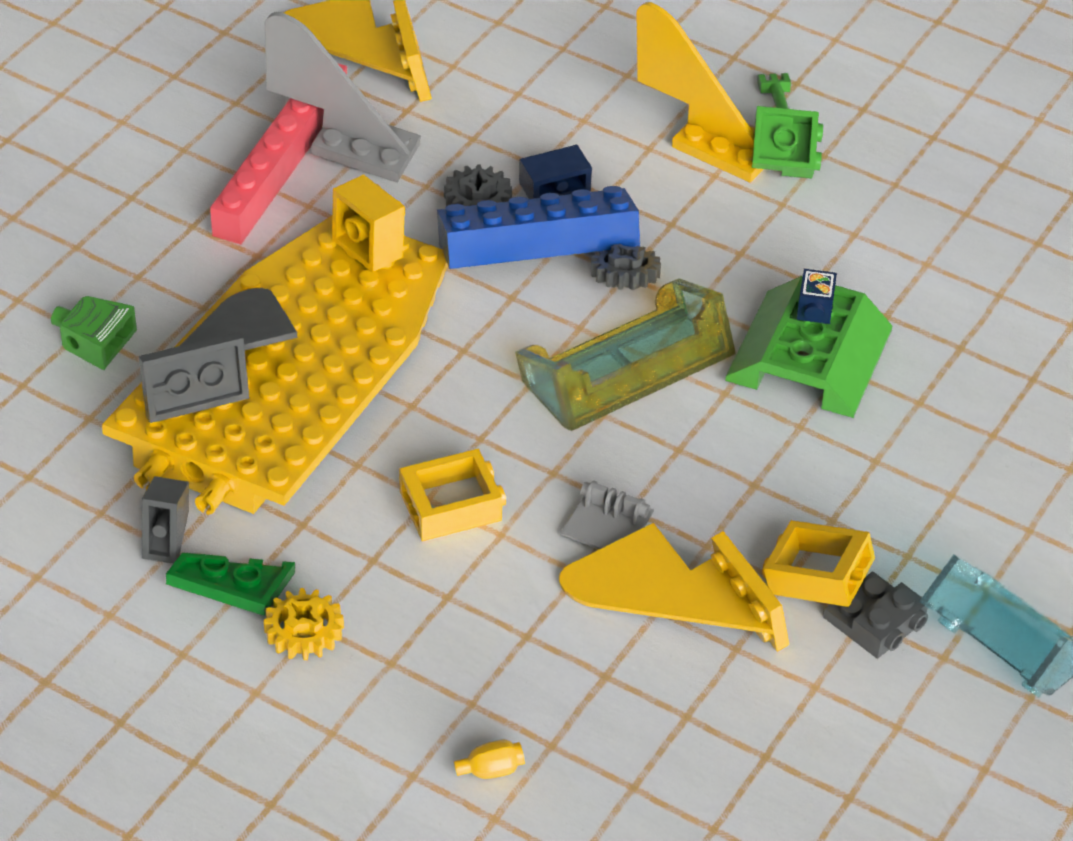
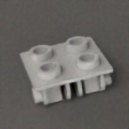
[560,481,654,549]

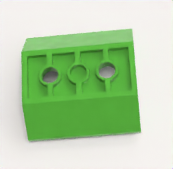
[725,276,893,418]

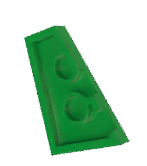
[166,552,295,616]

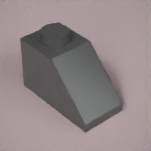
[142,476,189,564]

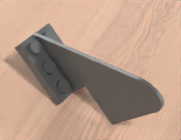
[139,288,298,423]

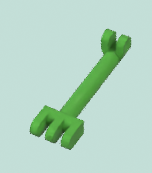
[757,73,791,109]

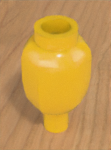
[454,739,525,779]

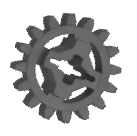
[444,164,512,206]
[591,244,661,290]

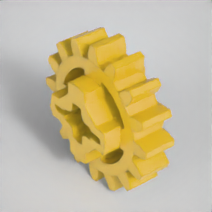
[264,588,344,660]

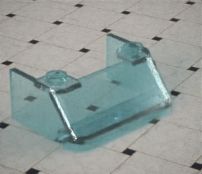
[919,554,1073,697]

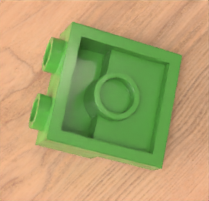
[752,106,823,179]

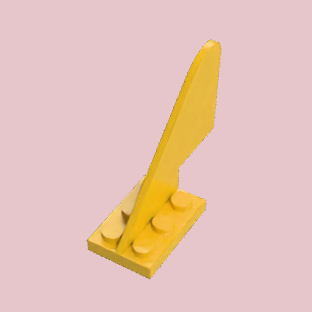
[283,0,432,102]
[636,2,763,183]
[559,523,789,652]

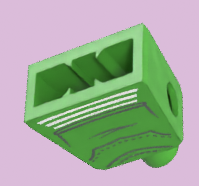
[51,296,137,370]

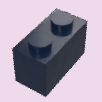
[519,144,592,199]

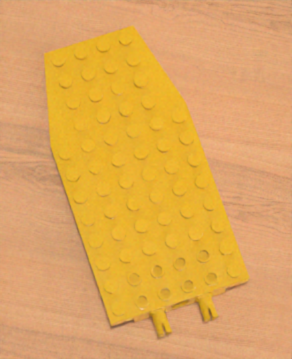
[102,215,448,515]

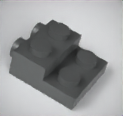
[823,571,929,659]

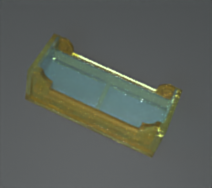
[515,278,736,431]

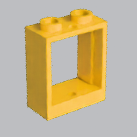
[399,448,506,541]
[762,520,875,607]

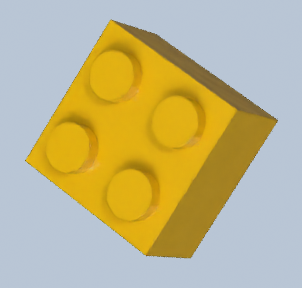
[332,174,405,272]

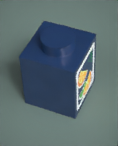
[797,268,837,324]

